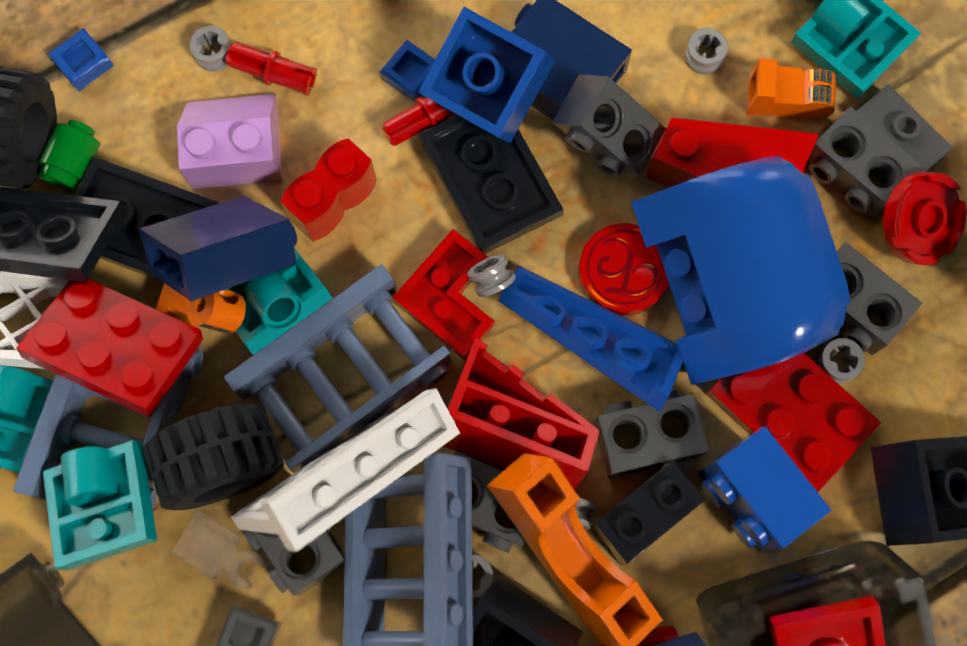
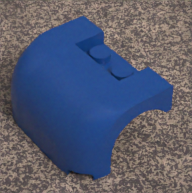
[631,156,851,385]

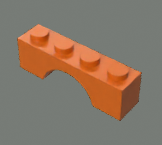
[487,453,663,646]

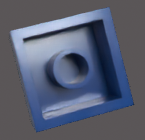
[418,6,555,143]
[698,426,832,551]

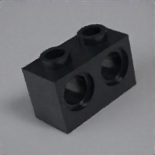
[591,460,705,566]

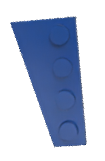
[498,266,683,412]

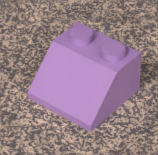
[177,94,283,189]

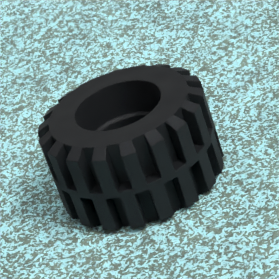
[0,66,57,189]
[143,404,284,511]

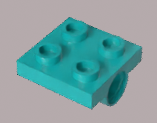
[791,0,921,99]
[227,247,333,355]
[0,365,53,473]
[43,440,158,571]

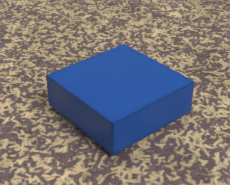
[48,28,114,91]
[379,40,435,103]

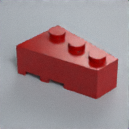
[645,118,819,188]
[443,337,600,490]

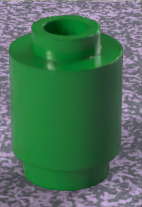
[38,120,101,192]

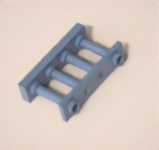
[224,264,452,473]
[13,344,204,509]
[343,453,473,646]

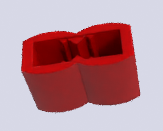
[281,138,377,241]

